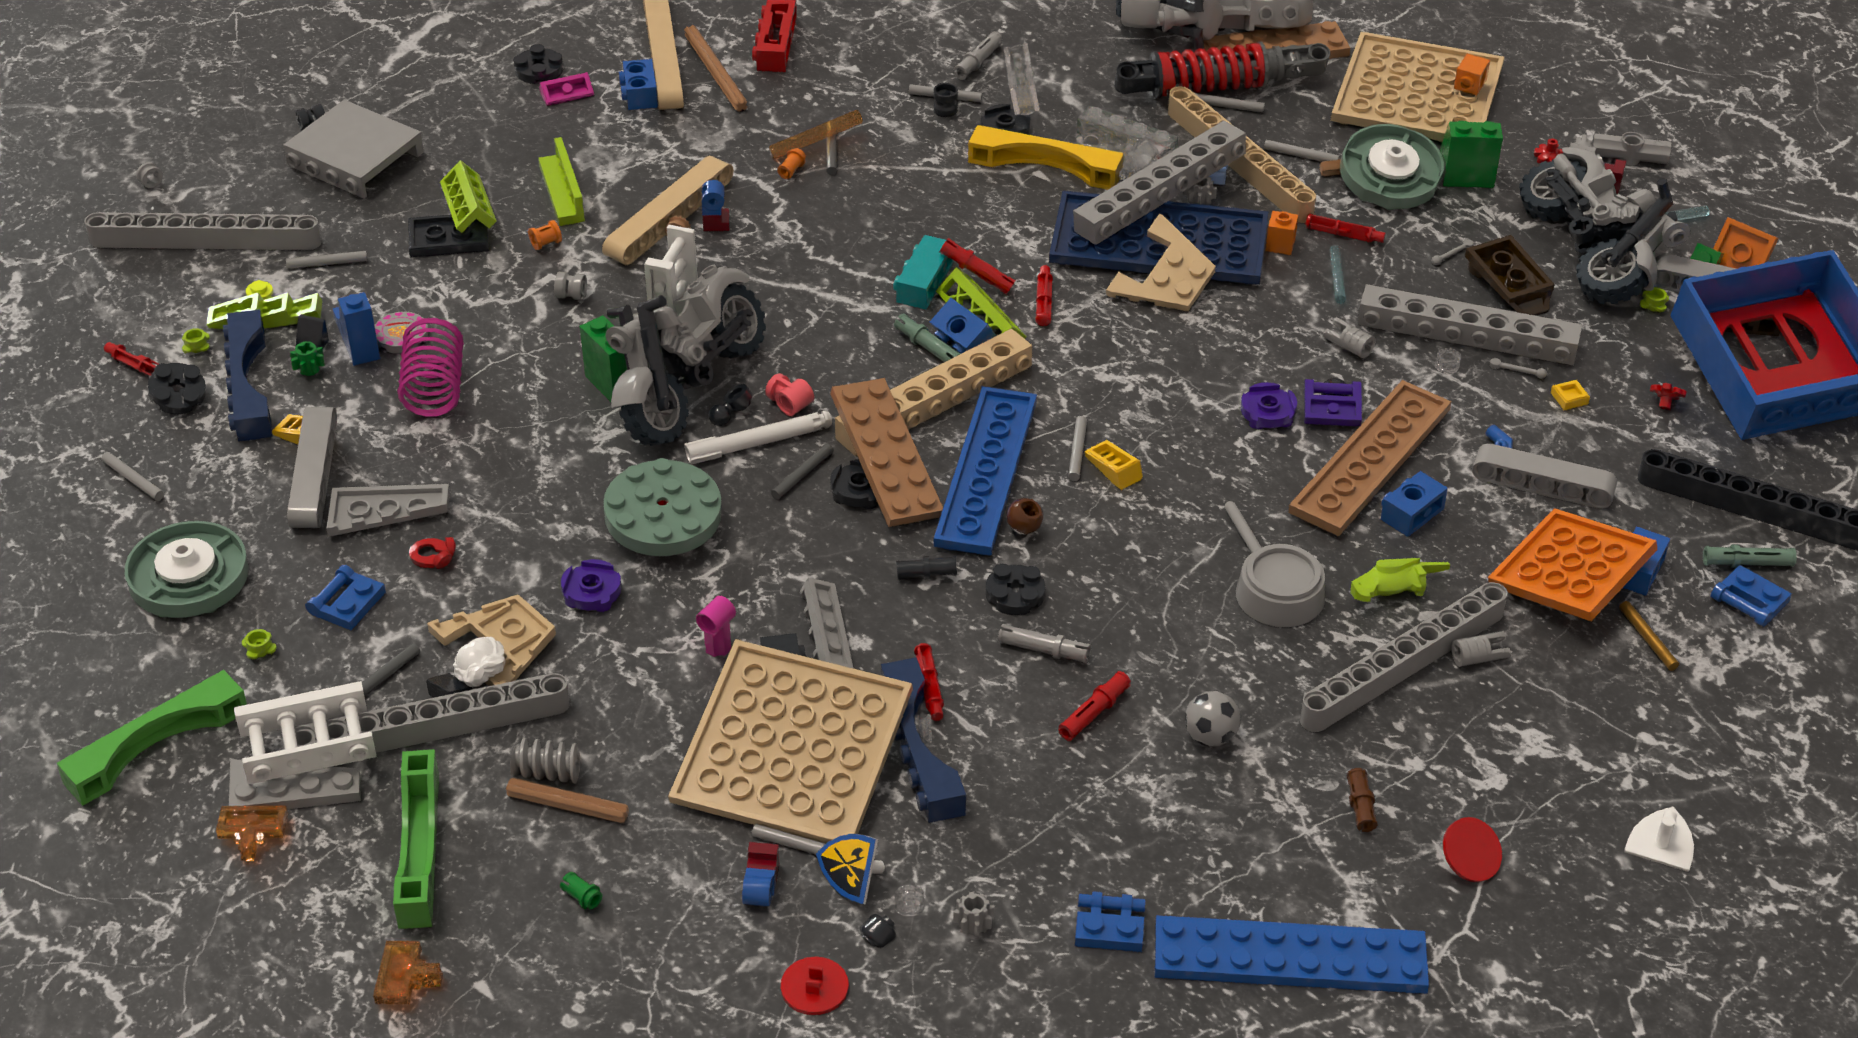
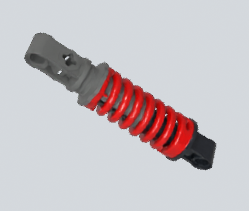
[1114,41,1330,99]

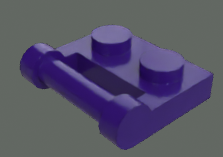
[1304,379,1362,426]

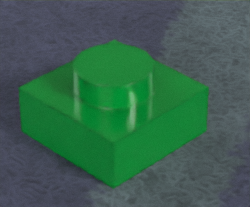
[1690,243,1724,265]

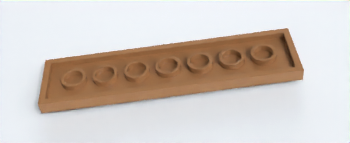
[1288,380,1452,536]

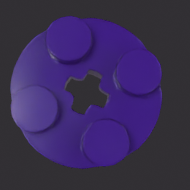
[1240,382,1297,429]
[561,559,622,612]

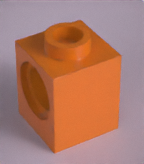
[1454,53,1490,95]
[1265,211,1298,255]

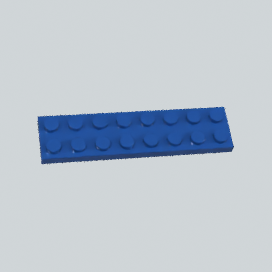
[934,386,1037,556]
[1155,915,1429,994]

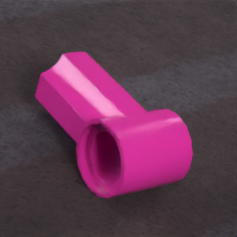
[696,596,736,657]

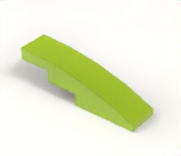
[206,292,322,329]

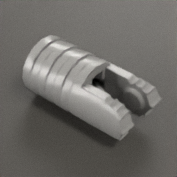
[1322,317,1376,358]
[1452,631,1512,667]

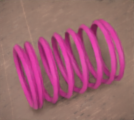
[397,318,464,417]

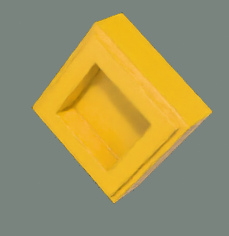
[1551,380,1590,410]

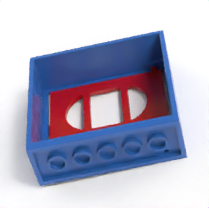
[1670,250,1858,440]

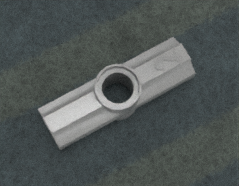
[1592,132,1671,166]

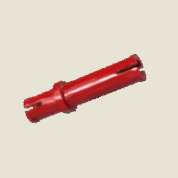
[939,238,1016,295]
[1058,671,1131,741]

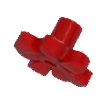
[1534,139,1563,163]
[1650,383,1687,410]

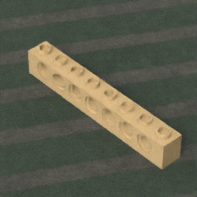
[835,328,1032,457]

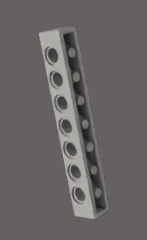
[1073,121,1246,245]
[1357,284,1582,366]

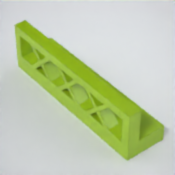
[538,137,585,226]
[440,160,497,233]
[936,267,1027,339]

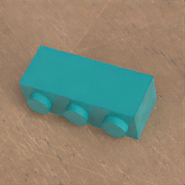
[893,235,954,310]

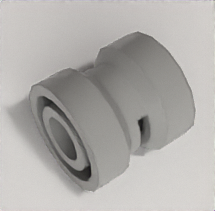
[554,271,587,301]

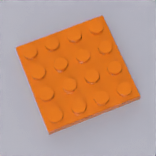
[1488,508,1658,621]

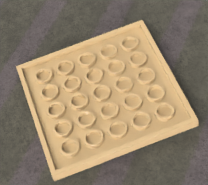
[1331,32,1504,142]
[668,639,913,844]

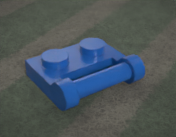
[305,565,386,630]
[1710,565,1792,627]

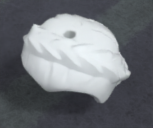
[453,637,505,687]

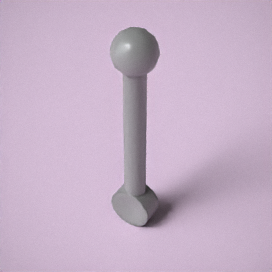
[1431,239,1474,266]
[1490,358,1547,379]

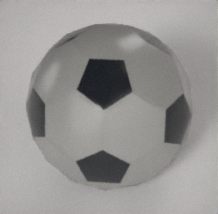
[1185,691,1241,747]

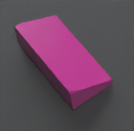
[539,72,594,106]

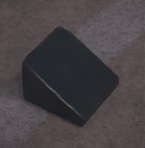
[296,314,329,348]
[426,673,473,698]

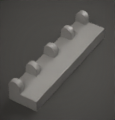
[800,577,854,669]

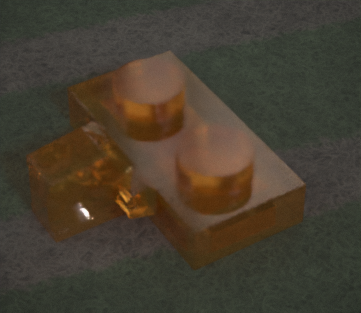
[216,805,288,861]
[373,941,443,1004]

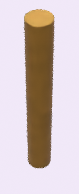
[1619,601,1679,671]

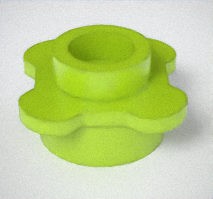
[1640,287,1669,312]
[182,328,210,353]
[242,629,277,659]

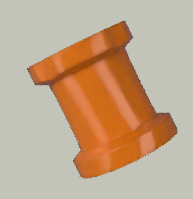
[528,220,562,250]

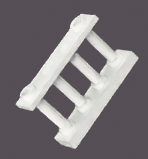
[644,225,698,316]
[234,681,377,784]

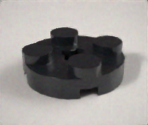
[513,44,563,84]
[980,104,1031,135]
[148,363,206,414]
[830,459,878,509]
[985,563,1045,615]

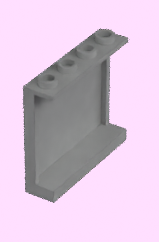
[283,100,424,199]

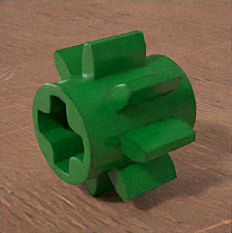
[290,342,325,376]

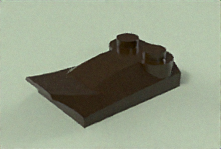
[1465,235,1555,316]

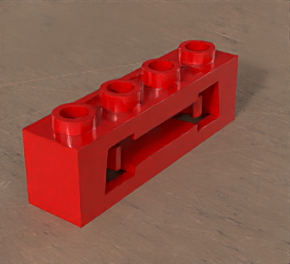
[752,0,797,72]

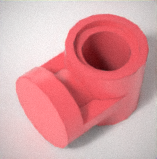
[765,373,815,416]

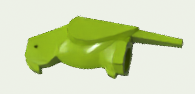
[1350,558,1450,602]

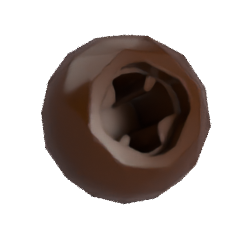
[1007,498,1043,535]

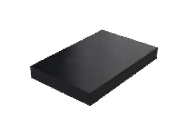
[408,213,489,258]

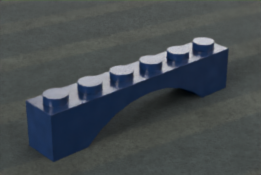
[223,309,273,442]
[881,657,966,823]

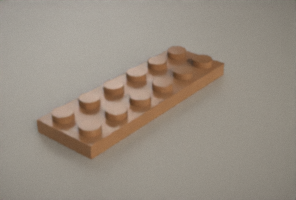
[1203,21,1351,59]
[830,378,943,527]

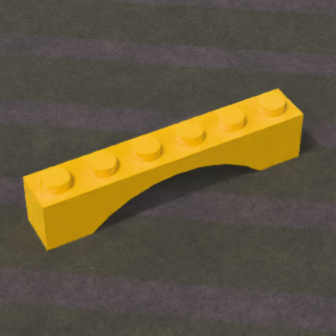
[968,125,1124,190]

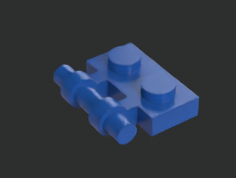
[1075,892,1145,952]

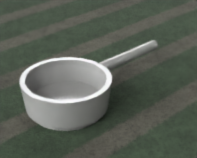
[1225,501,1325,627]

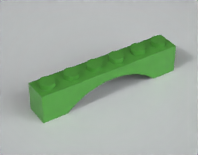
[57,670,247,806]
[393,749,439,929]

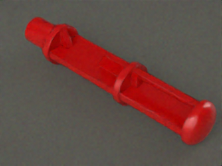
[1305,214,1386,243]
[1035,265,1053,326]
[104,342,159,376]
[914,643,944,721]

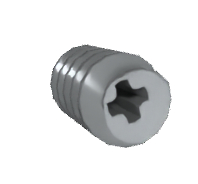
[510,737,580,784]

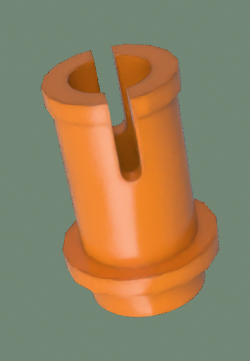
[777,148,806,179]

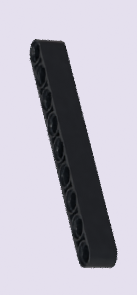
[1637,449,1858,551]

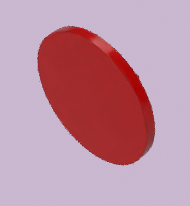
[1443,817,1502,882]
[781,957,849,1015]

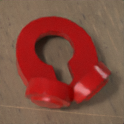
[409,537,456,569]

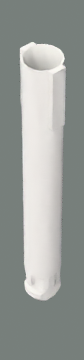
[684,411,832,465]

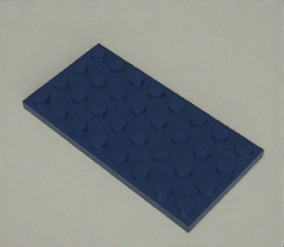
[1049,191,1269,285]

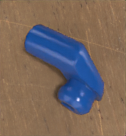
[1486,425,1513,448]

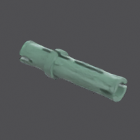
[894,314,961,362]
[1703,544,1797,568]

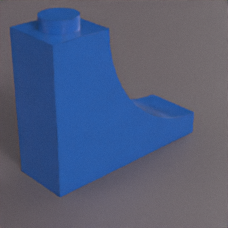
[332,292,380,366]

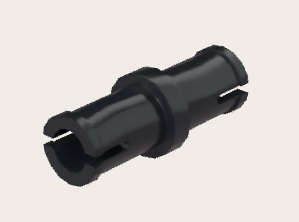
[896,556,957,580]

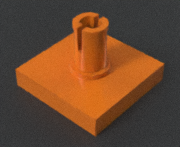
[1713,217,1779,269]

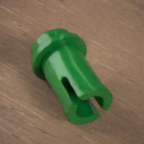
[560,872,602,909]

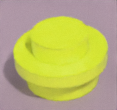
[246,280,273,300]

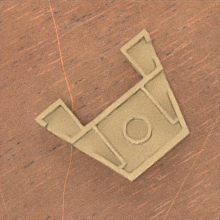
[1106,214,1216,311]
[427,595,556,686]

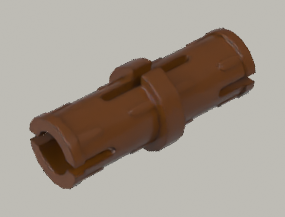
[1346,768,1378,832]

